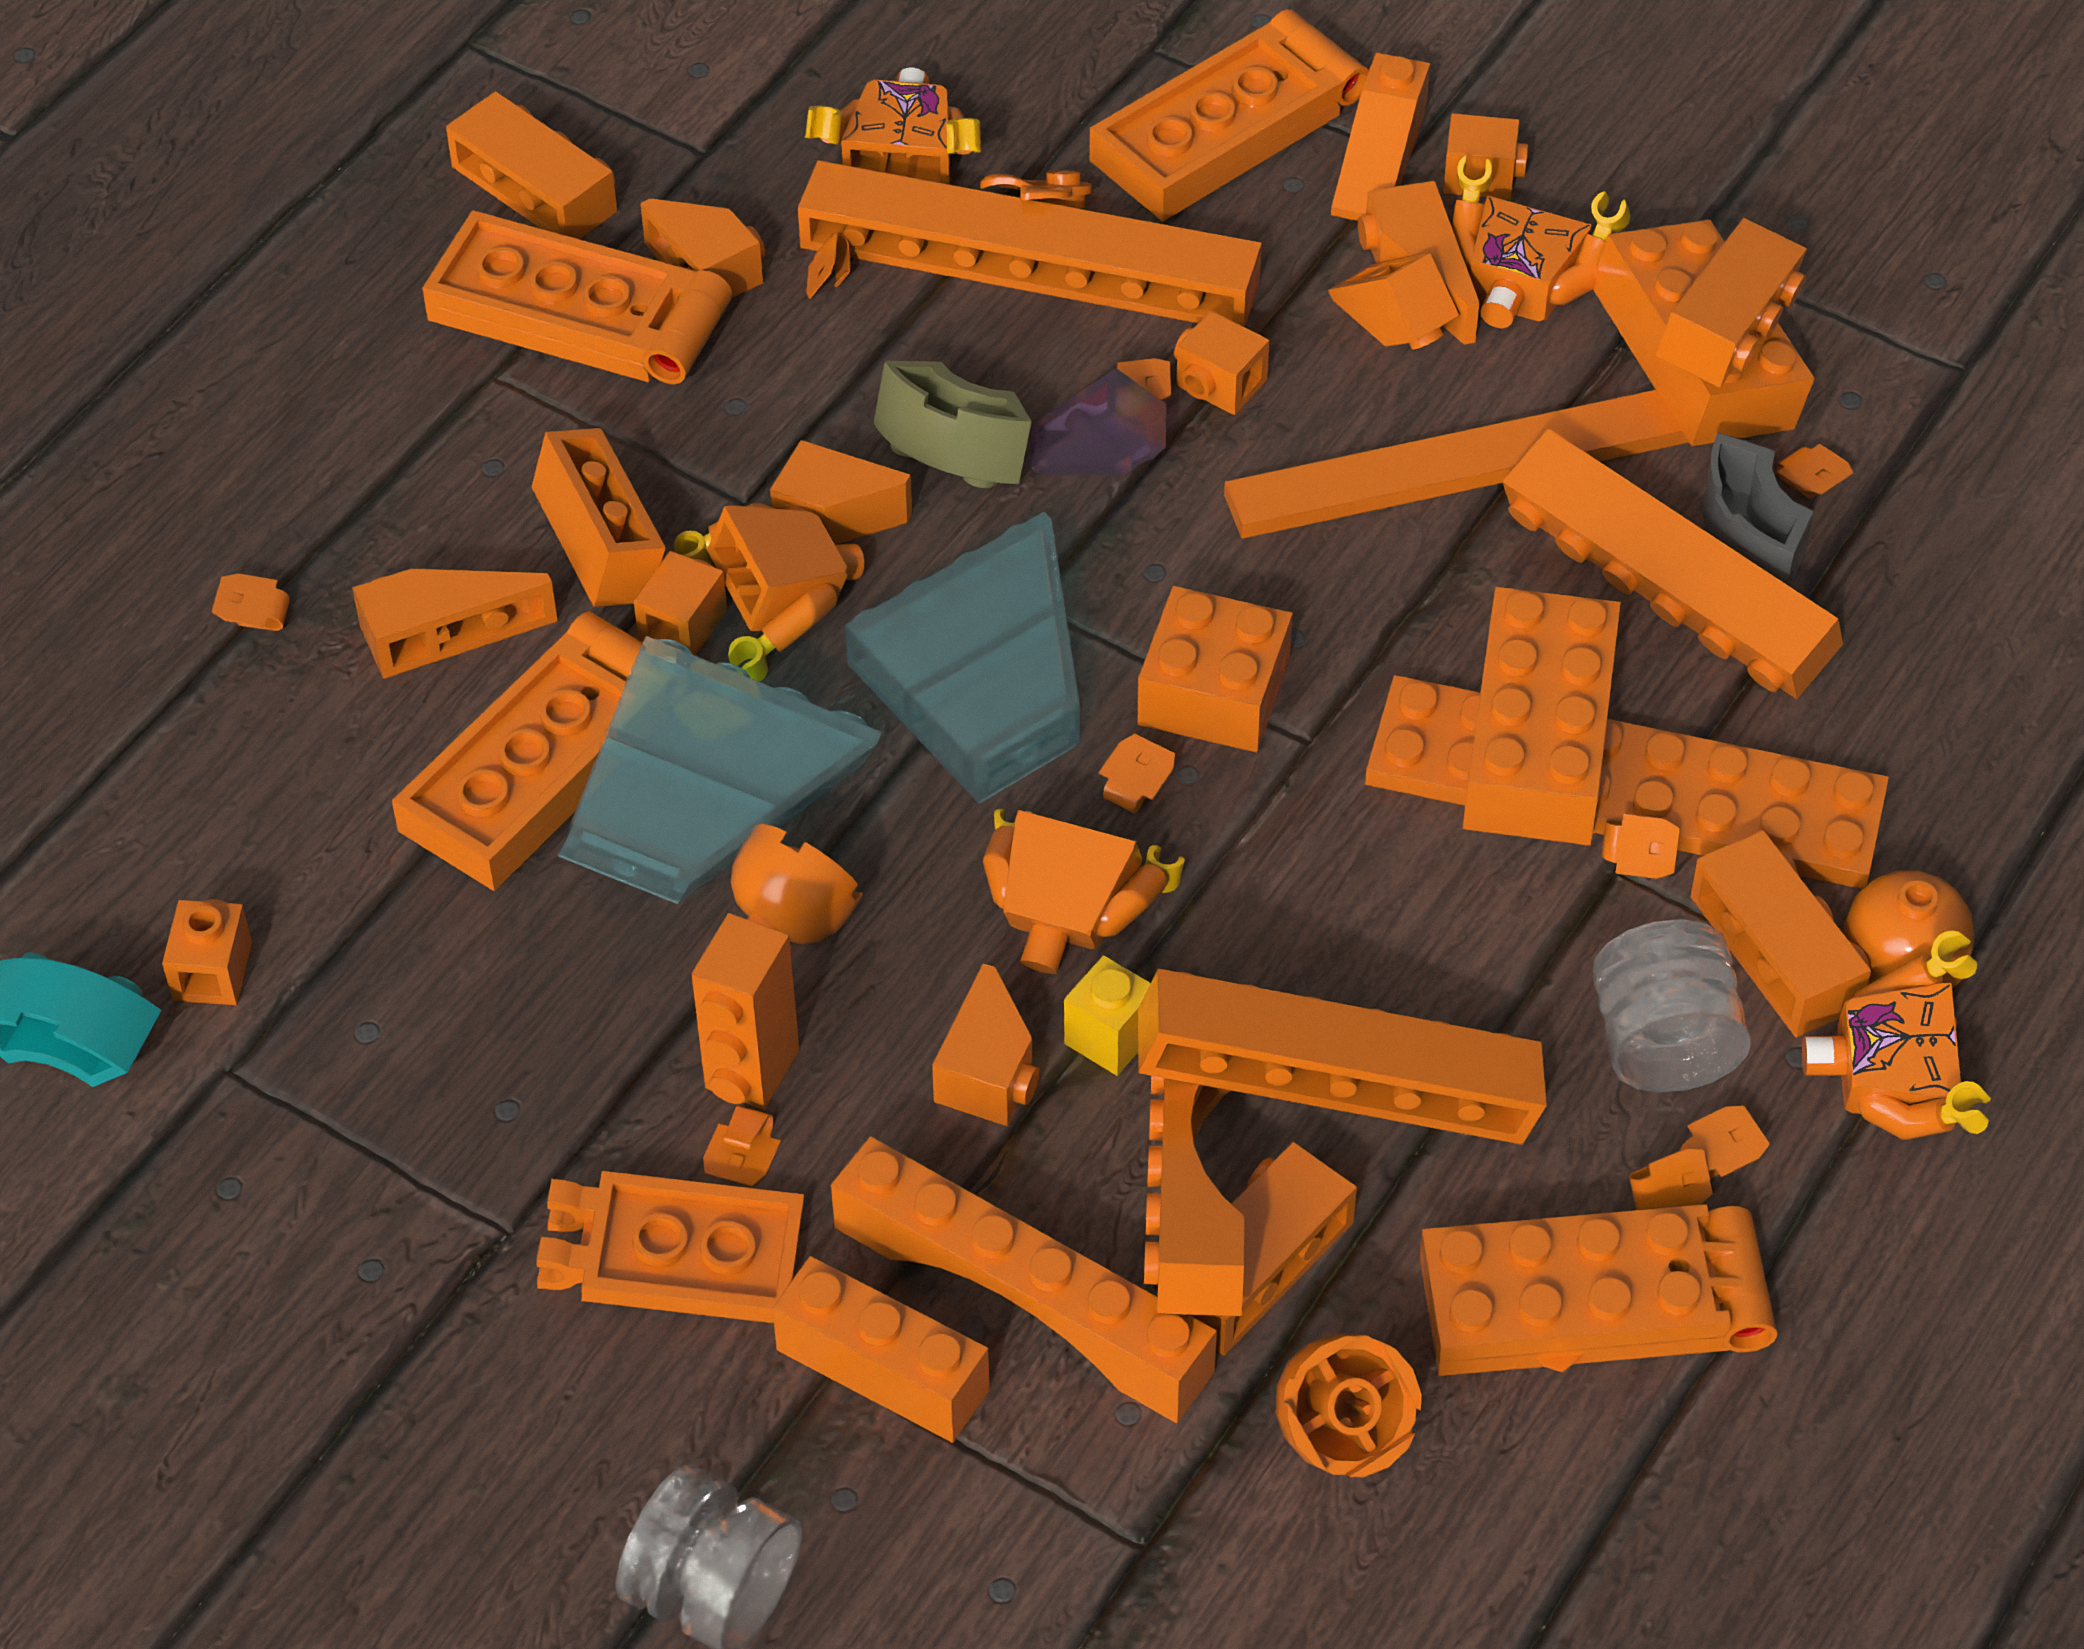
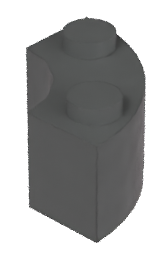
[1703,432,1814,587]

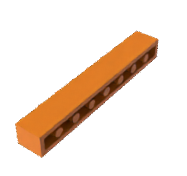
[798,160,1262,327]

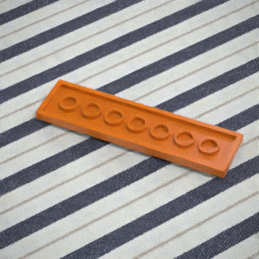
[1365,675,1889,889]

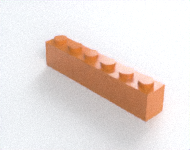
[1502,428,1843,699]
[1138,968,1547,1145]

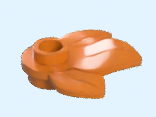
[980,170,1092,209]

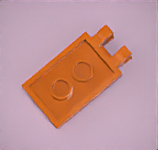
[537,1171,804,1323]

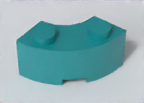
[0,952,162,1087]

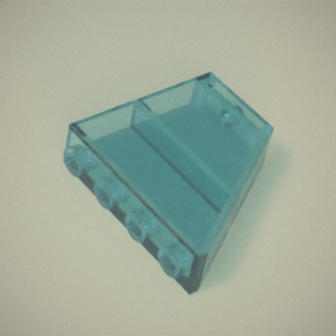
[845,512,1080,804]
[558,636,881,904]

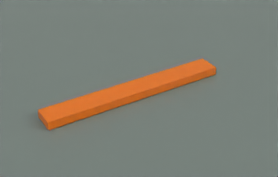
[1224,390,1689,539]

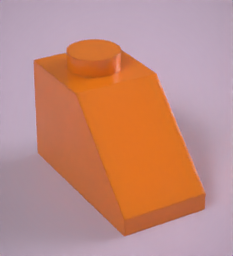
[640,198,765,298]
[1328,252,1459,350]
[770,440,912,545]
[932,963,1040,1127]

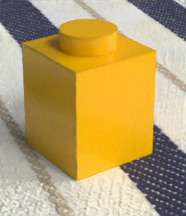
[1064,955,1151,1076]

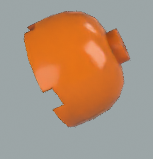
[731,823,863,945]
[1842,870,1975,989]
[1275,1333,1422,1477]

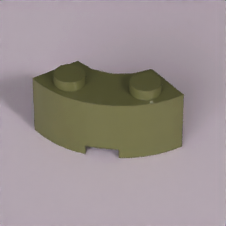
[874,361,1032,488]

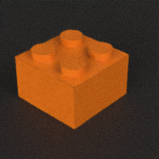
[1137,586,1293,753]

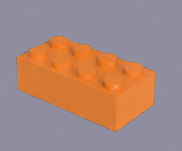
[1593,220,1815,447]
[1462,587,1621,846]

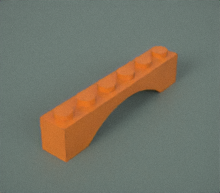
[1144,1076,1245,1316]
[831,1136,1217,1424]

